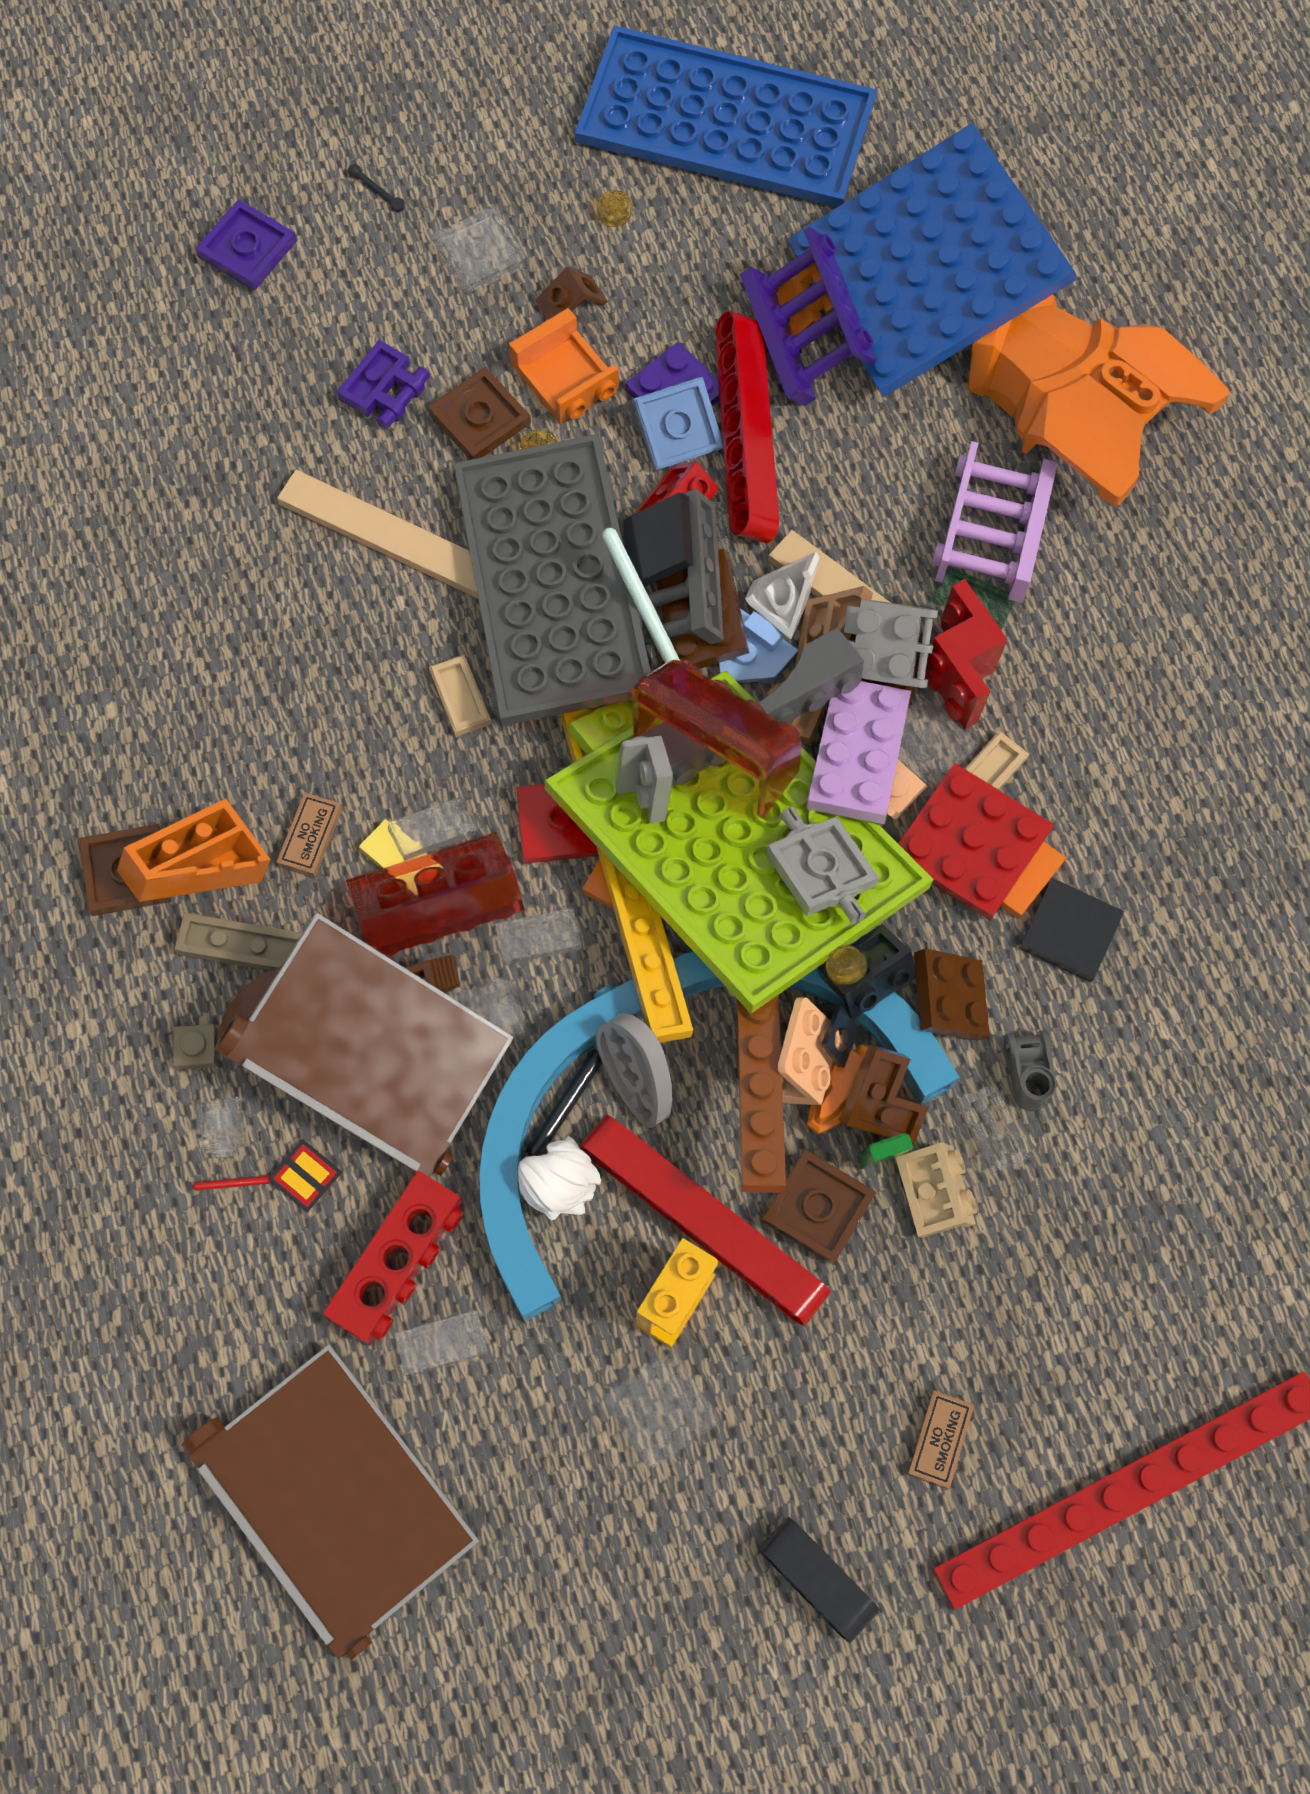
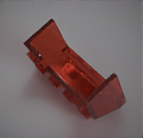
[631,659,802,819]

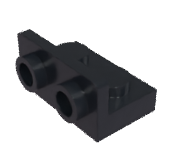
[817,924,916,1019]

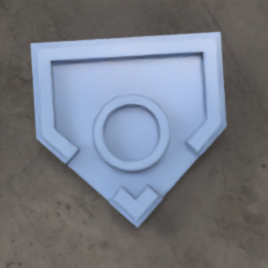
[719,608,798,684]

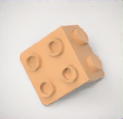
[778,997,840,1105]

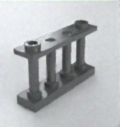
[619,489,724,663]

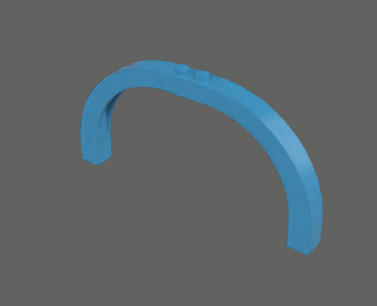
[480,951,960,1322]

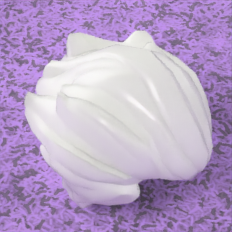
[518,1136,601,1220]

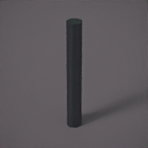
[526,1049,603,1156]

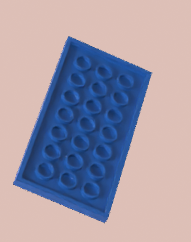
[575,25,877,207]

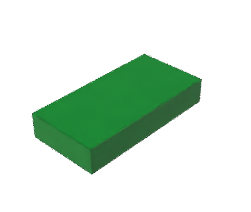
[857,1133,914,1169]

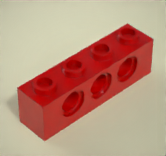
[323,1170,464,1346]

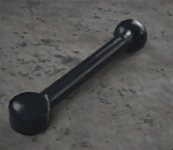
[348,164,405,213]

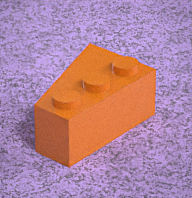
[117,798,271,902]

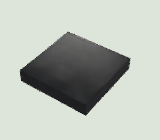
[623,492,693,587]
[1019,878,1125,983]

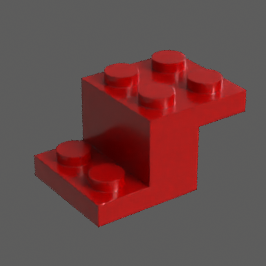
[925,579,1008,730]

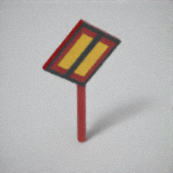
[192,1139,342,1213]

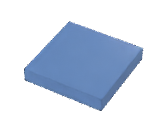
[632,377,724,471]

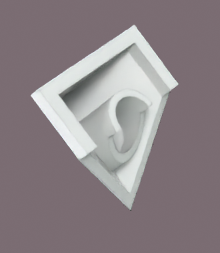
[745,552,820,639]

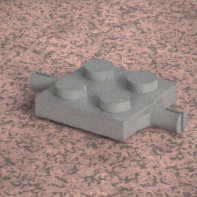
[766,807,879,924]

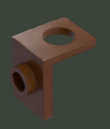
[536,267,608,320]

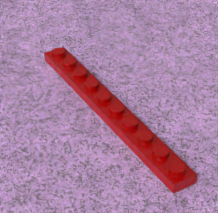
[932,1371,1310,1610]

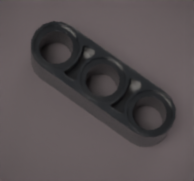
[758,1517,880,1644]

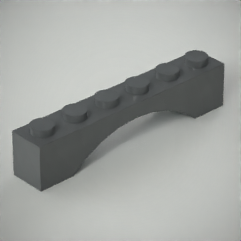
[640,628,864,787]

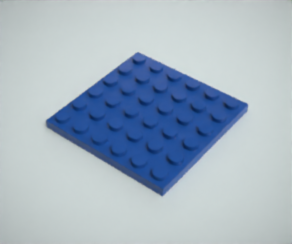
[787,122,1077,397]

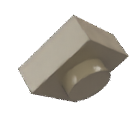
[173,1024,217,1070]

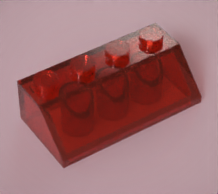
[346,832,525,956]

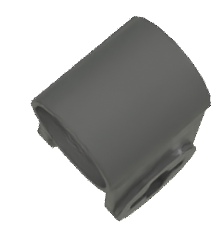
[1004,1030,1057,1112]

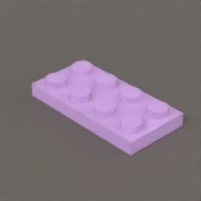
[807,681,911,824]

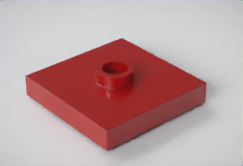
[516,784,599,864]

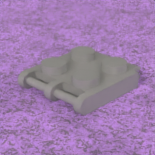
[844,599,938,688]

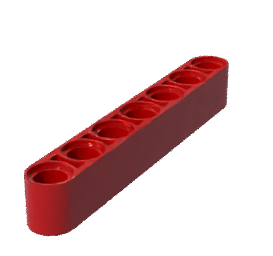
[715,310,779,544]
[579,1114,831,1326]

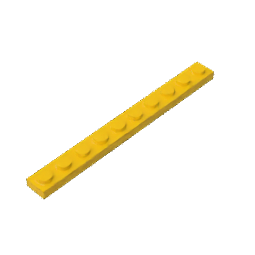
[560,706,693,1043]

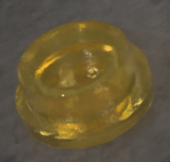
[826,945,868,985]

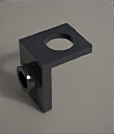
[814,1003,859,1068]

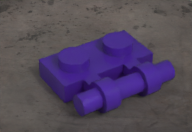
[337,340,430,429]

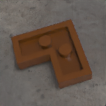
[839,1044,929,1145]

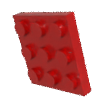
[898,763,1054,921]

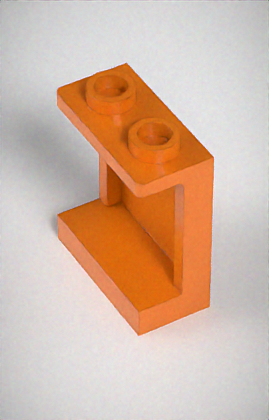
[509,308,619,424]

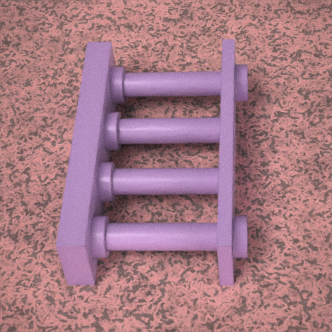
[932,441,1058,603]

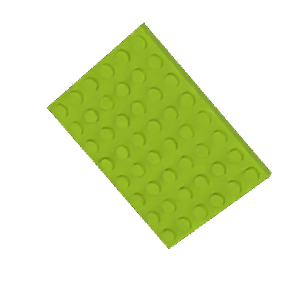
[544,670,934,1014]

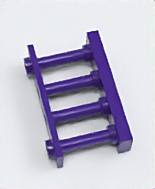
[740,227,876,406]

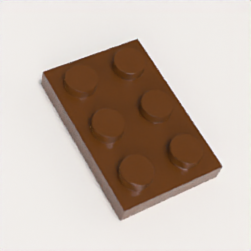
[656,548,750,672]

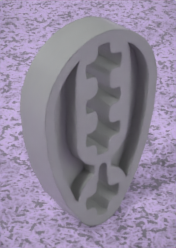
[596,1013,673,1128]

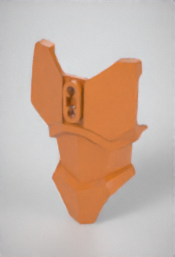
[968,295,1230,506]

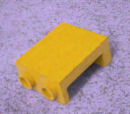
[636,1238,718,1348]

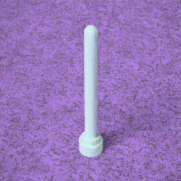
[602,528,701,701]

